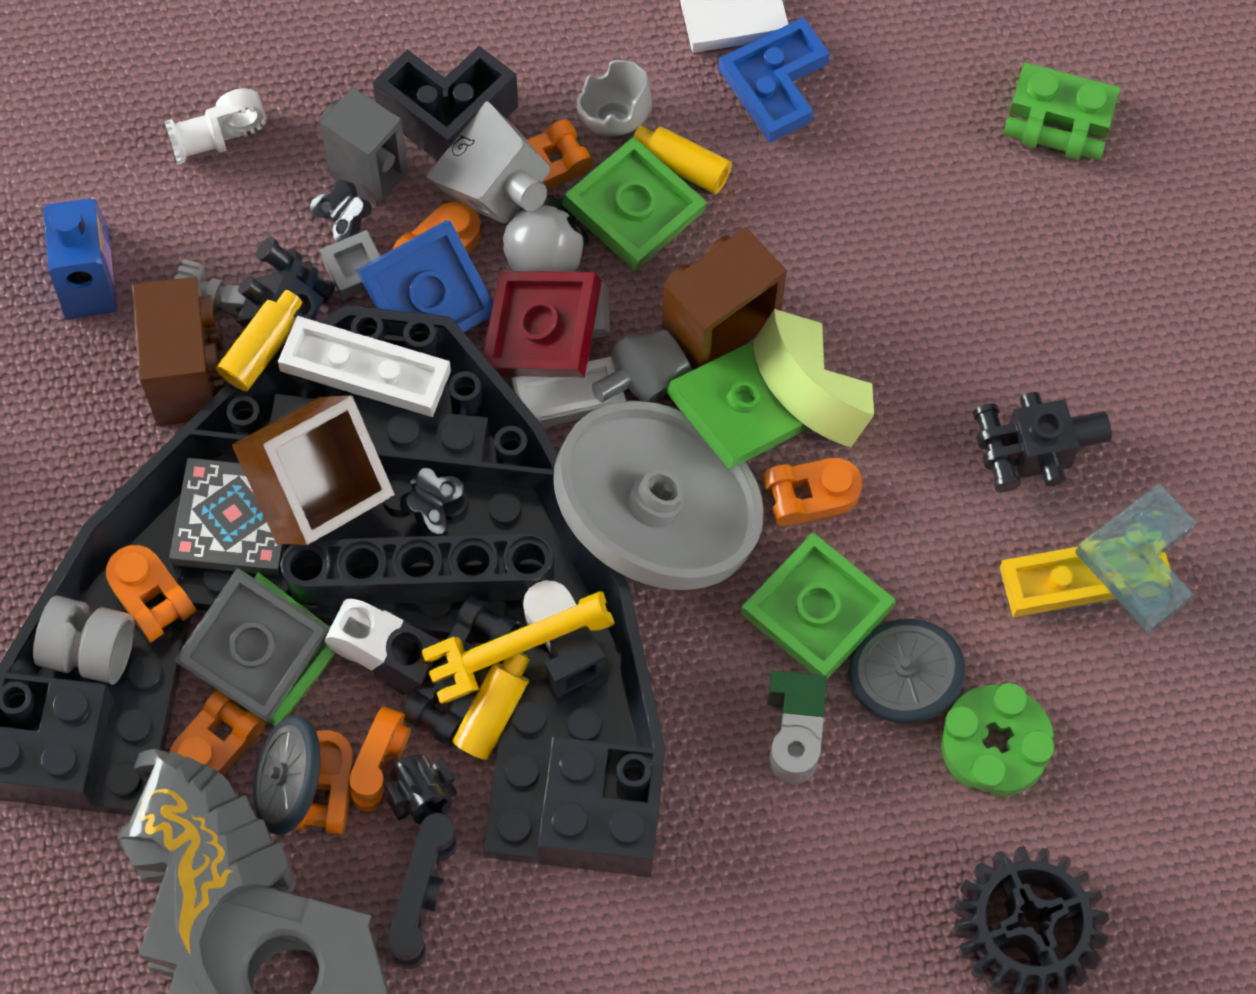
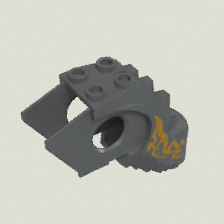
[117,749,389,994]

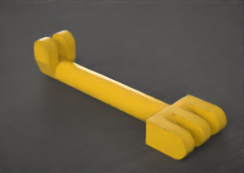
[421,591,615,704]

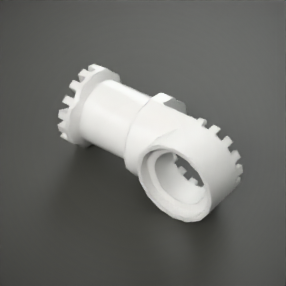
[164,88,267,164]

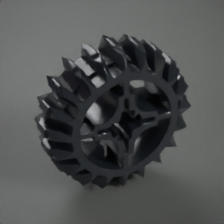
[952,846,1109,994]

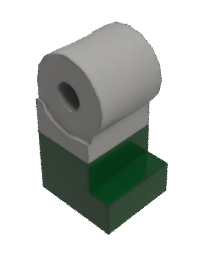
[767,670,827,784]

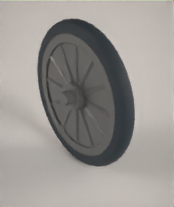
[849,619,965,723]
[254,716,321,835]

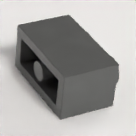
[320,87,408,207]

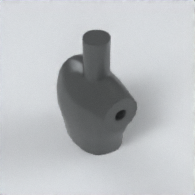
[592,329,691,403]

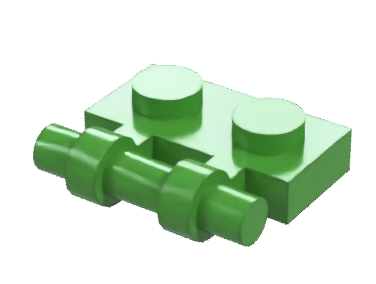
[1003,62,1120,161]

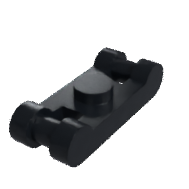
[403,595,521,747]
[388,813,457,969]

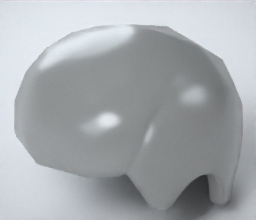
[576,59,652,138]
[503,204,583,272]

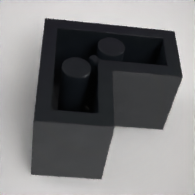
[373,46,518,161]

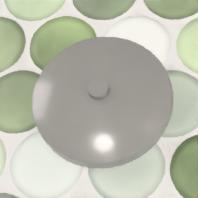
[554,401,764,590]

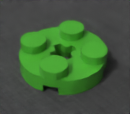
[940,683,1054,797]

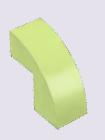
[753,309,874,447]

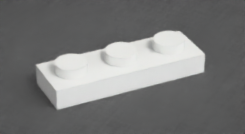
[278,316,451,417]

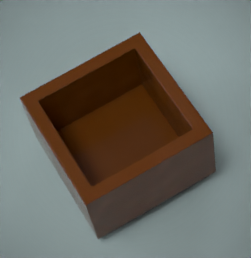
[662,227,787,370]
[132,276,227,426]
[232,396,395,545]

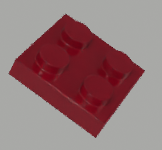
[483,271,602,378]

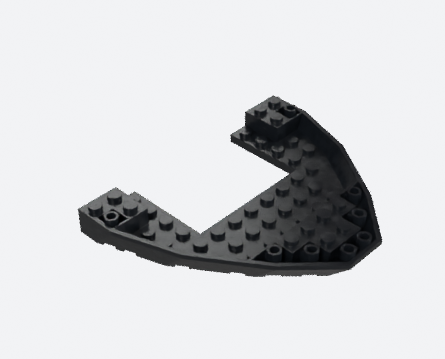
[0,305,666,877]

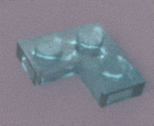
[1075,483,1196,634]

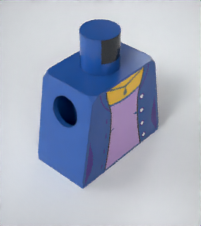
[43,198,117,319]

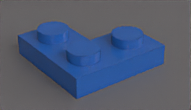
[718,17,830,143]

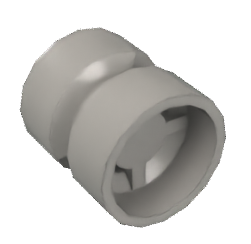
[33,595,135,685]

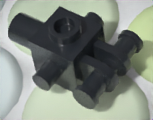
[236,237,335,351]
[972,392,1112,493]

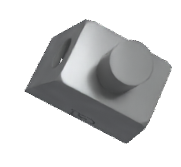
[426,101,550,224]

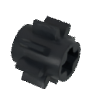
[384,754,457,825]

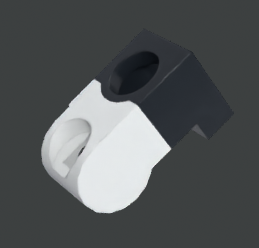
[523,580,607,697]
[325,599,441,695]

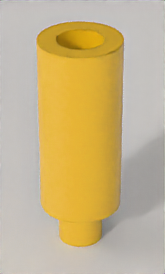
[633,125,732,195]
[216,290,302,391]
[452,652,531,760]

